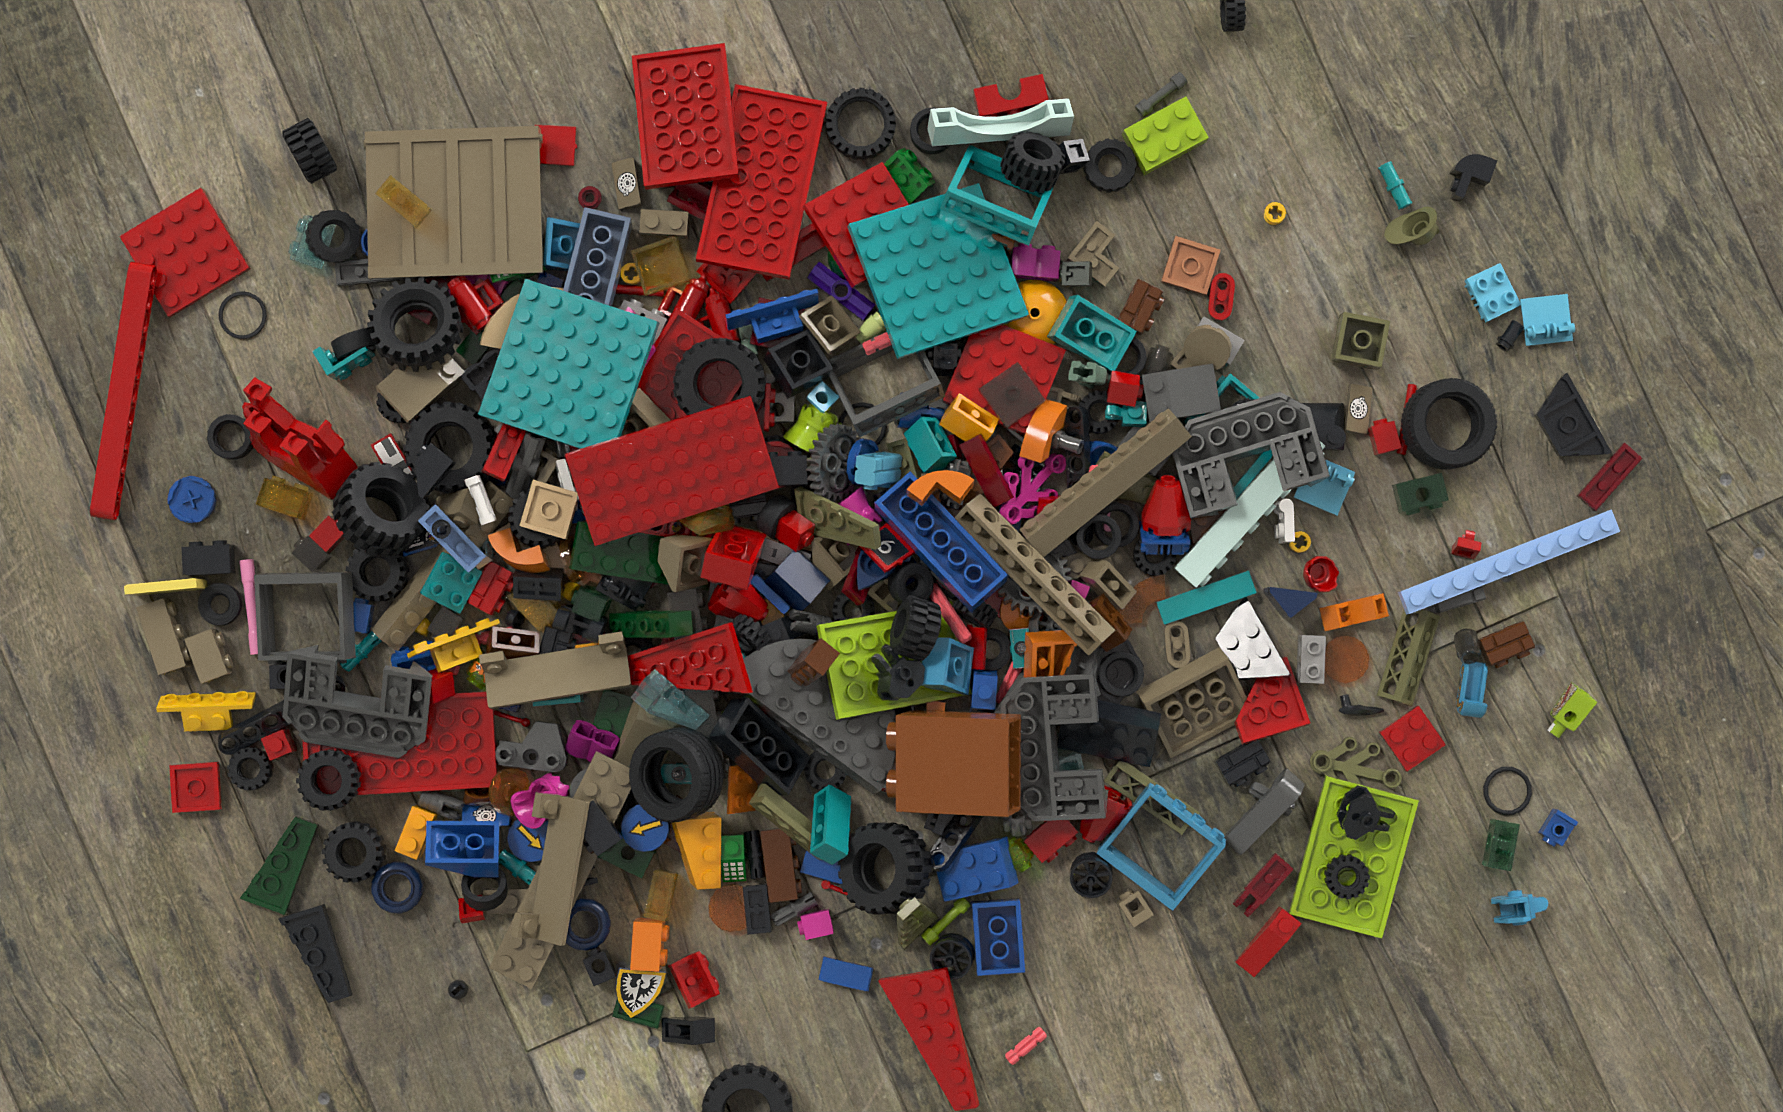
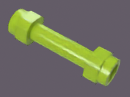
[921,898,971,946]

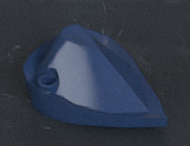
[857,549,896,591]

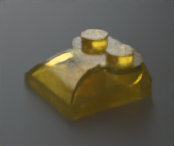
[631,236,691,296]
[677,504,735,536]

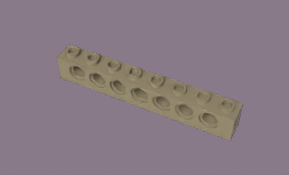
[955,494,1115,656]

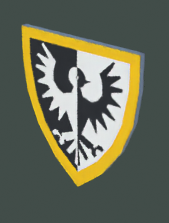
[616,968,666,1018]

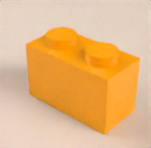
[939,393,999,442]
[395,805,438,860]

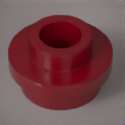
[578,186,602,209]

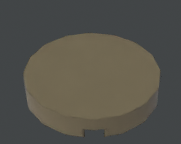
[1184,325,1232,370]

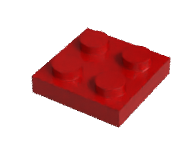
[1379,706,1446,772]
[169,762,222,813]

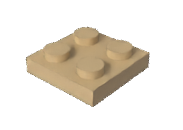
[520,480,579,539]

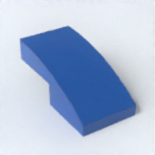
[819,957,874,991]

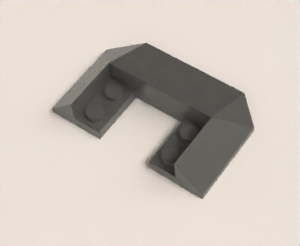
[1173,392,1330,518]
[283,645,432,758]
[1001,674,1108,821]

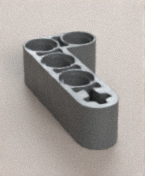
[1224,768,1305,855]

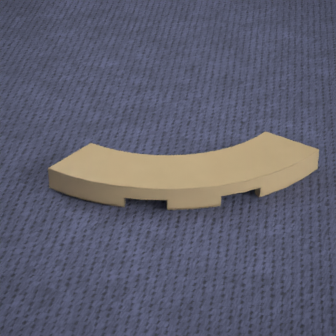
[480,287,564,349]

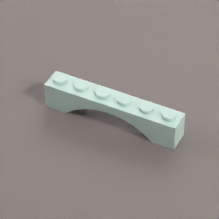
[927,99,1074,146]

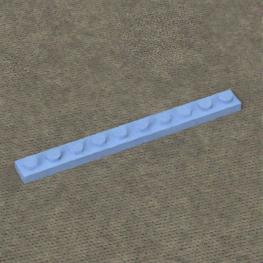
[1398,510,1620,615]

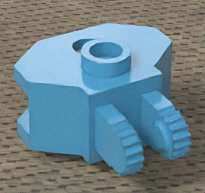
[1491,890,1549,926]

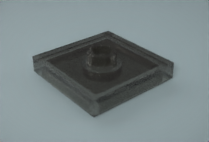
[979,362,1046,429]

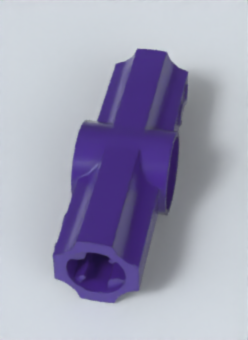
[807,262,876,321]

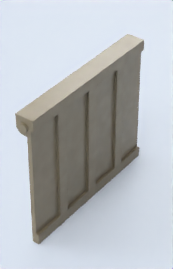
[364,126,543,279]

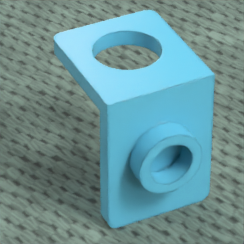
[806,381,839,413]

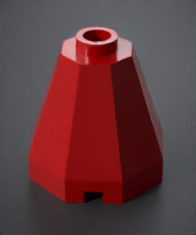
[1141,475,1191,536]
[707,583,769,623]
[1079,785,1133,843]

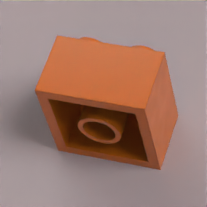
[630,918,670,972]

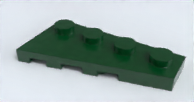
[240,816,319,915]

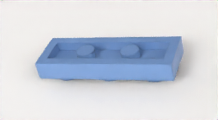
[418,504,486,573]

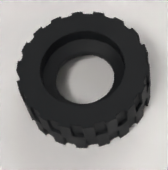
[1083,138,1137,193]
[305,210,361,262]

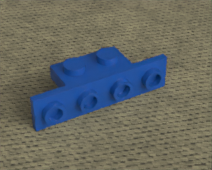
[726,289,819,344]

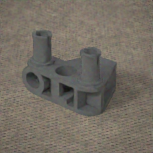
[495,721,569,772]

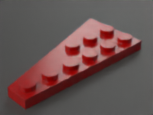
[628,622,753,693]
[878,967,980,1111]

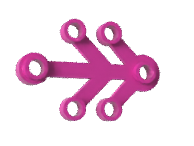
[999,453,1066,525]

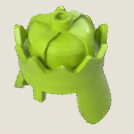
[783,403,842,453]

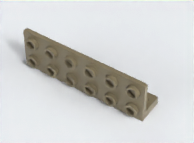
[479,632,631,709]
[511,792,589,946]

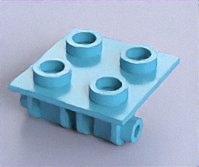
[1464,263,1521,323]
[1520,294,1575,346]
[1294,460,1355,516]

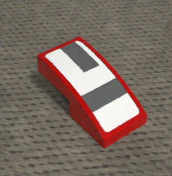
[370,433,413,475]

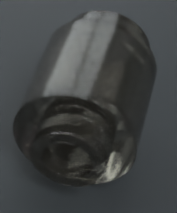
[1144,344,1173,375]
[1454,628,1481,664]

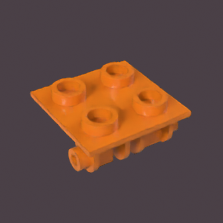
[727,765,758,814]

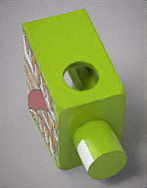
[1548,682,1597,738]

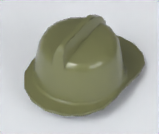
[1384,207,1440,245]

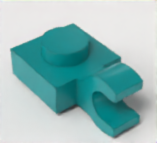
[1105,401,1147,427]

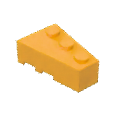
[671,812,721,890]

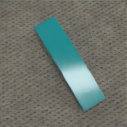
[1156,571,1257,625]

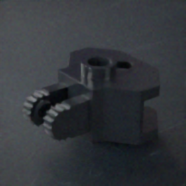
[926,340,961,376]
[871,644,925,701]
[1336,785,1395,840]

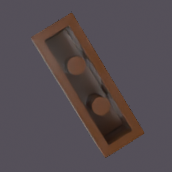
[787,638,840,687]
[760,828,802,903]

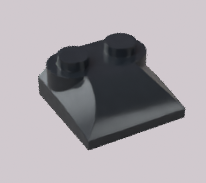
[1302,403,1346,450]

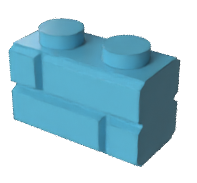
[854,451,902,490]

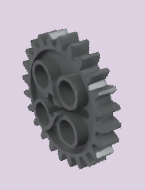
[806,424,861,502]
[998,548,1072,617]

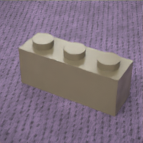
[136,598,192,675]

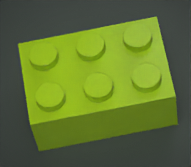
[1122,96,1209,176]

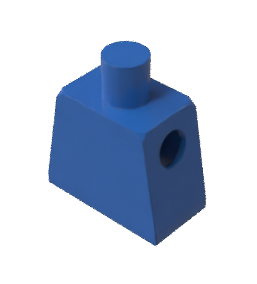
[970,669,998,713]

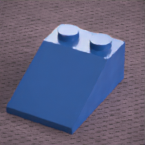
[425,821,499,877]

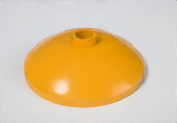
[1003,280,1067,345]

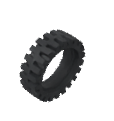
[826,87,896,160]

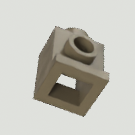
[1117,888,1154,928]

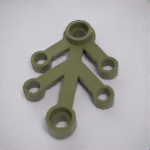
[1309,737,1402,788]

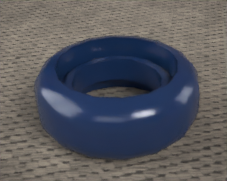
[371,861,424,914]
[566,898,611,951]

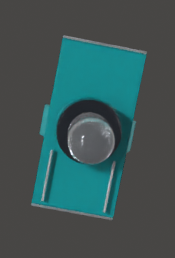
[1009,628,1029,669]
[661,763,692,785]

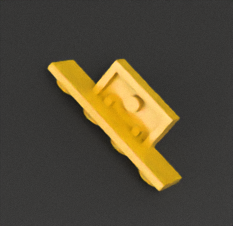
[407,618,500,673]
[156,691,256,732]

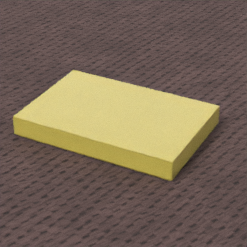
[124,578,208,596]

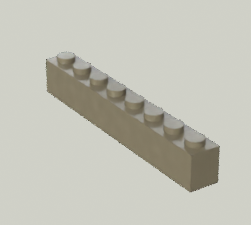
[1020,408,1192,557]
[371,481,513,651]

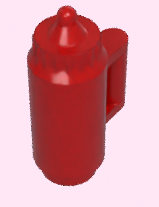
[658,274,709,321]
[447,276,504,331]
[696,287,740,342]

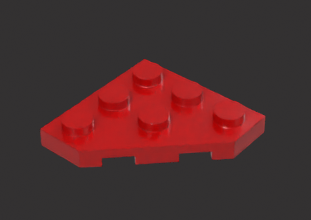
[1234,657,1311,745]

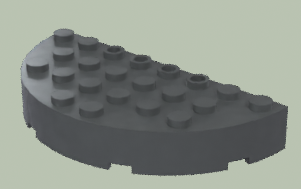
[736,639,896,794]

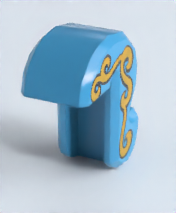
[1456,661,1488,718]

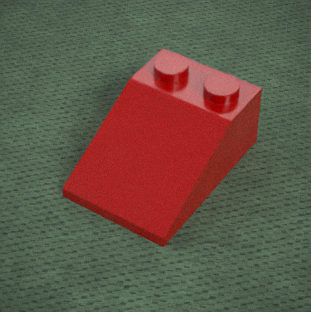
[700,522,767,590]

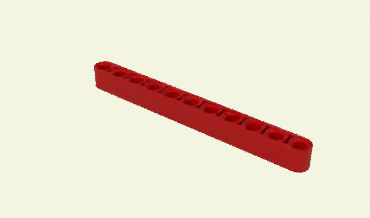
[90,262,157,521]

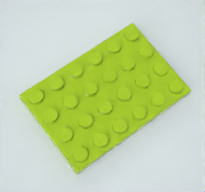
[816,601,972,720]
[1289,775,1419,938]

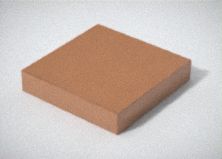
[1161,236,1220,296]

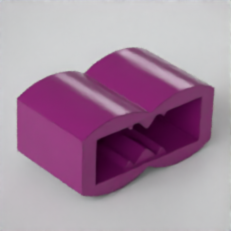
[1011,243,1061,282]
[565,720,620,763]

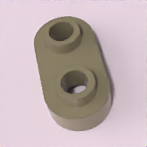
[1164,621,1191,668]

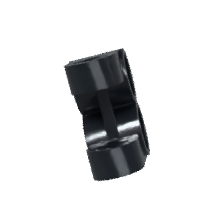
[552,604,608,643]

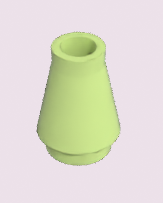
[856,311,886,344]

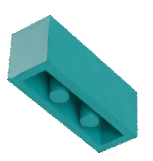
[810,784,851,865]

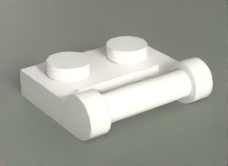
[464,475,497,525]
[1273,499,1295,544]

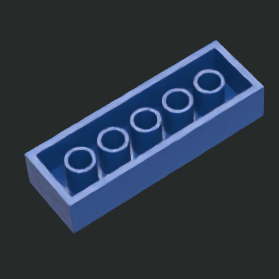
[875,471,1008,613]

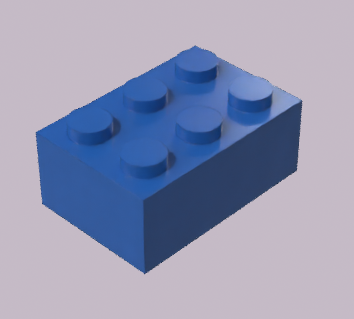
[934,837,1019,902]
[971,898,1025,976]

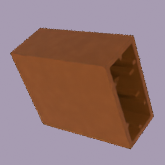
[886,710,1021,817]

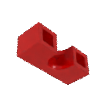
[973,74,1048,117]

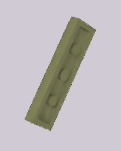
[1377,609,1440,706]
[1104,761,1200,835]
[749,784,822,860]

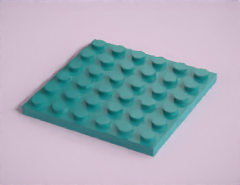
[847,183,1029,359]
[478,279,660,449]

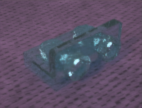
[288,215,336,269]

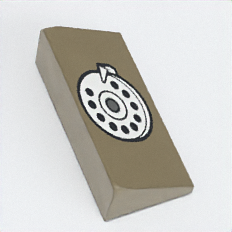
[612,157,642,210]
[1344,384,1373,434]

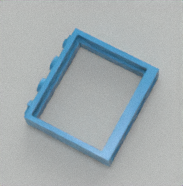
[1097,782,1226,911]

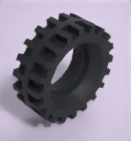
[367,277,463,372]

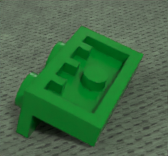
[884,148,936,205]

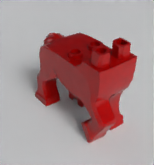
[242,377,358,500]

